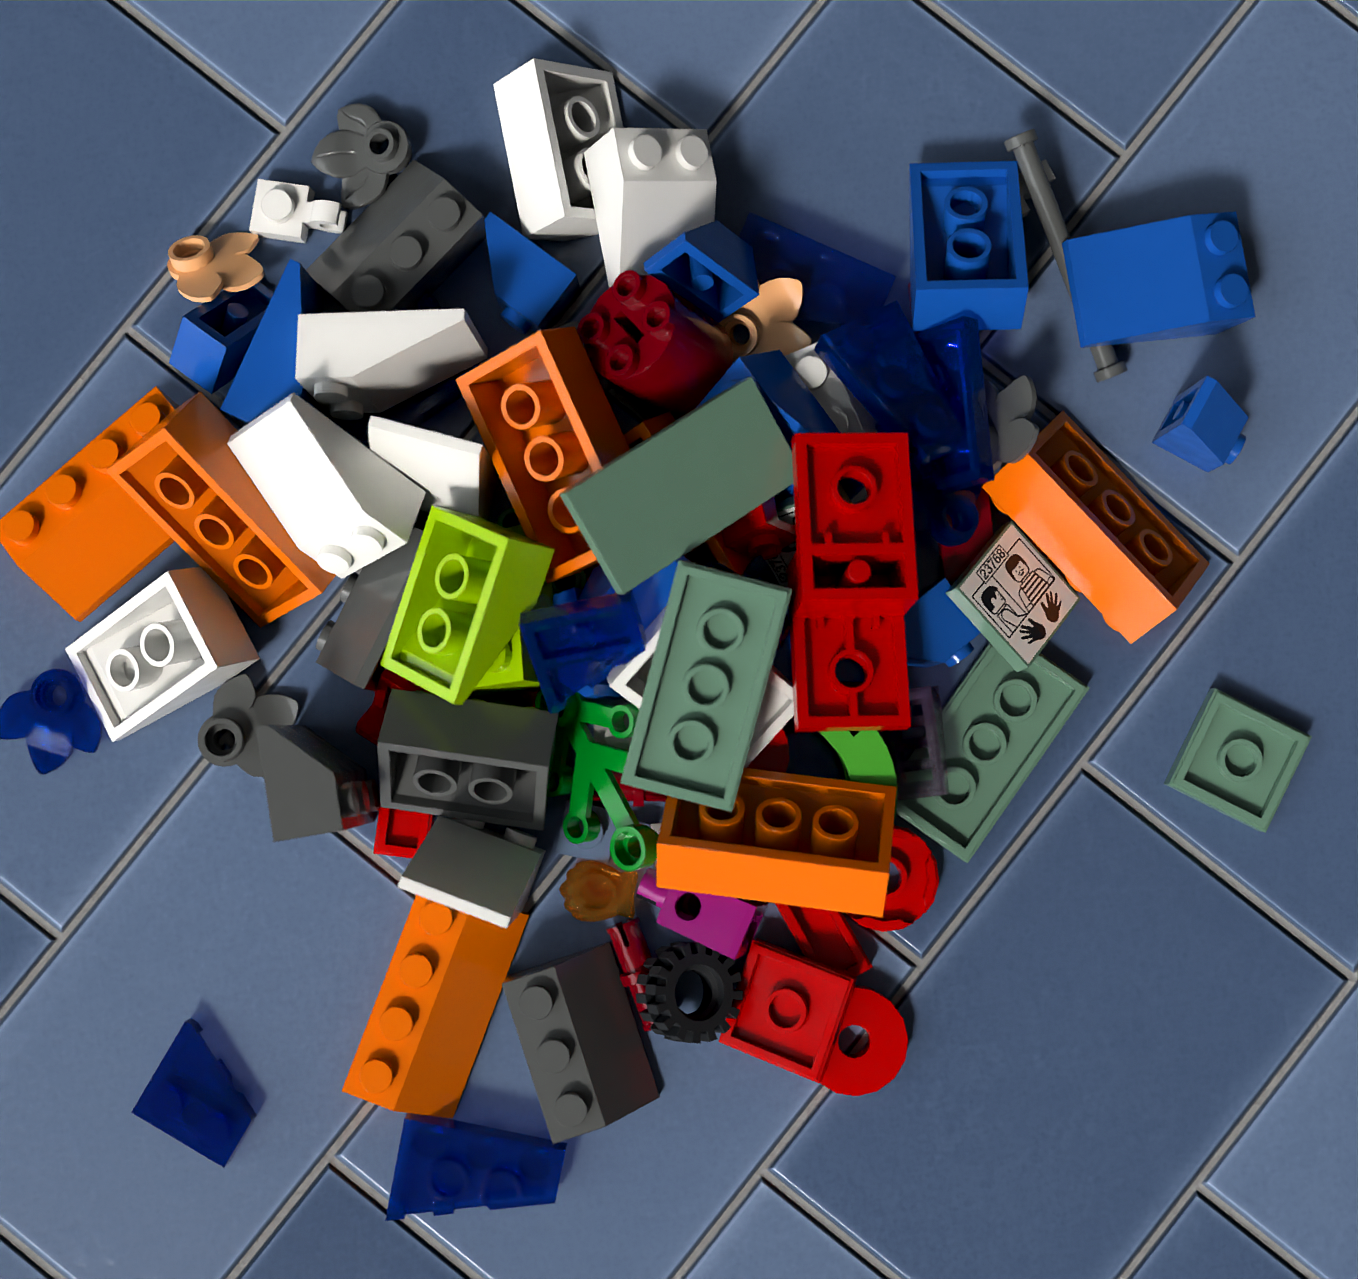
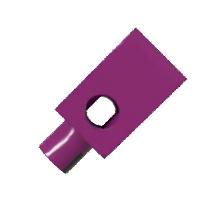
[636,867,768,960]

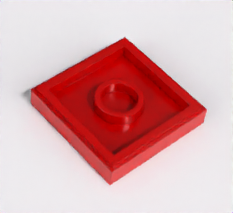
[718,938,857,1083]

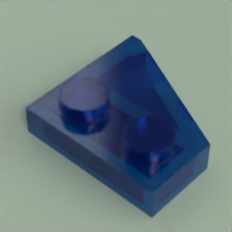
[519,590,647,714]
[131,1018,257,1168]

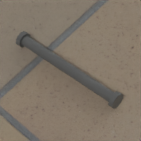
[1004,129,1127,382]

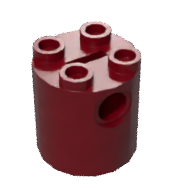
[577,270,734,417]

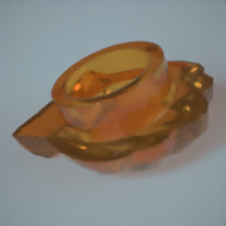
[559,861,638,922]

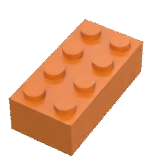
[455,326,630,584]

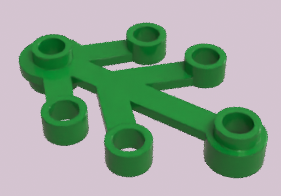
[535,679,658,871]

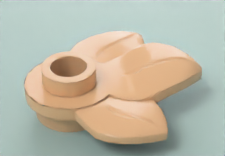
[167,232,265,303]
[719,278,812,361]

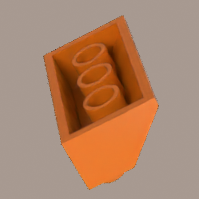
[0,386,179,622]
[106,391,336,628]
[982,411,1210,644]
[656,768,897,917]
[342,894,530,1119]

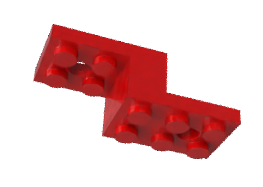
[787,433,918,732]

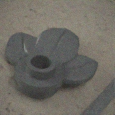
[311,103,412,210]
[960,375,1039,474]
[198,674,300,777]

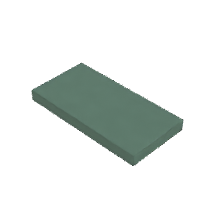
[559,377,793,594]
[620,559,792,812]
[896,641,1090,863]

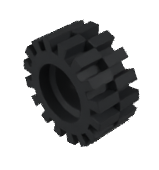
[636,942,743,1044]

